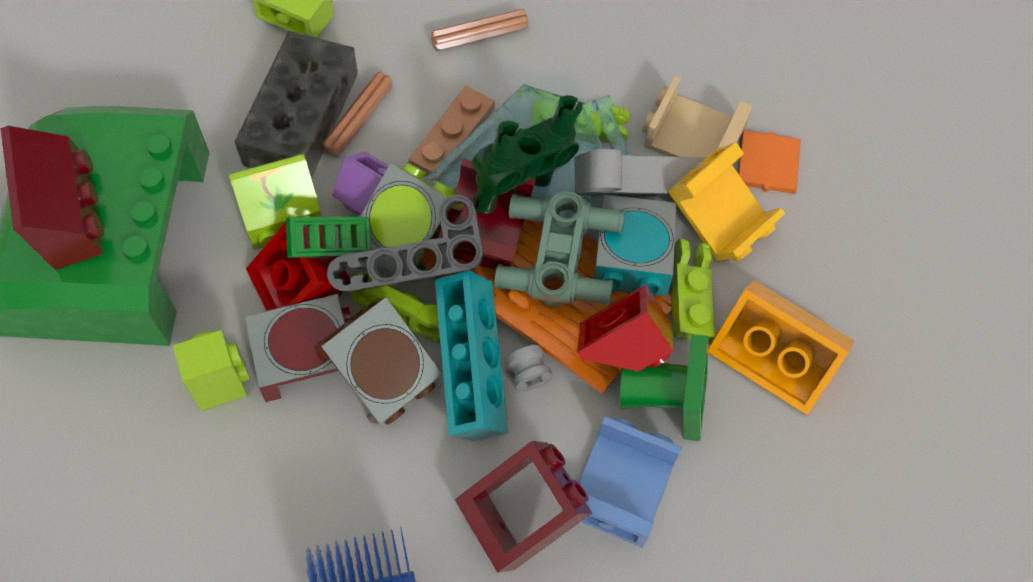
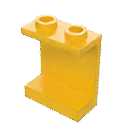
[668,142,785,262]

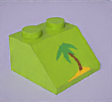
[229,154,322,250]

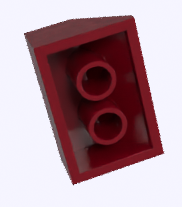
[0,125,104,270]

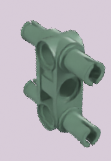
[495,191,625,307]

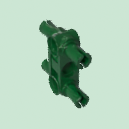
[471,95,583,214]

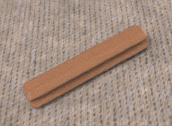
[431,9,528,50]
[323,72,392,156]

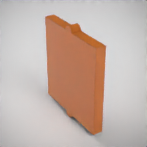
[738,130,801,194]

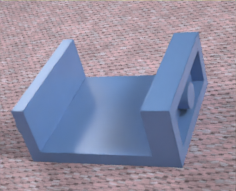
[579,417,682,548]

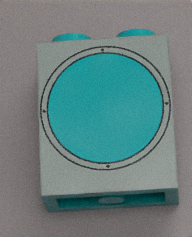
[593,194,676,296]

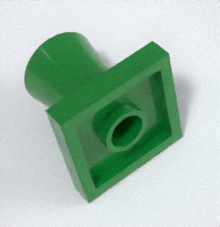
[620,334,708,441]

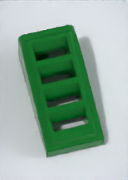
[286,217,371,258]

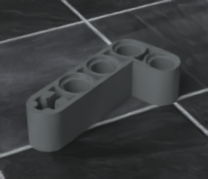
[327,195,483,292]

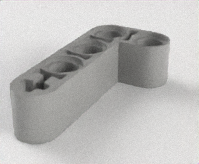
[574,149,705,197]

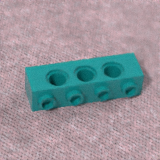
[435,270,508,441]

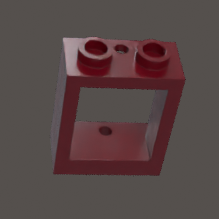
[454,441,592,573]

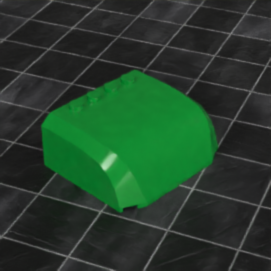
[0,106,209,346]

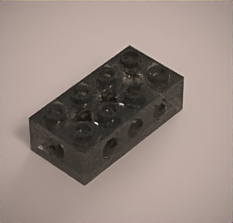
[234,31,358,179]

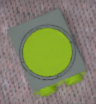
[360,162,464,282]

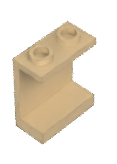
[642,75,753,158]

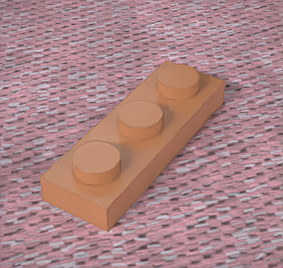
[409,86,495,182]

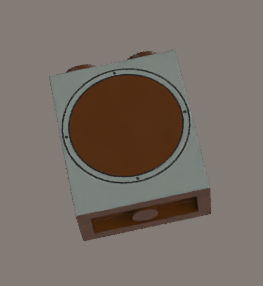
[314,297,442,425]

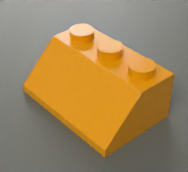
[708,280,855,415]

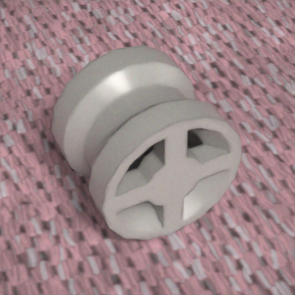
[505,345,553,391]

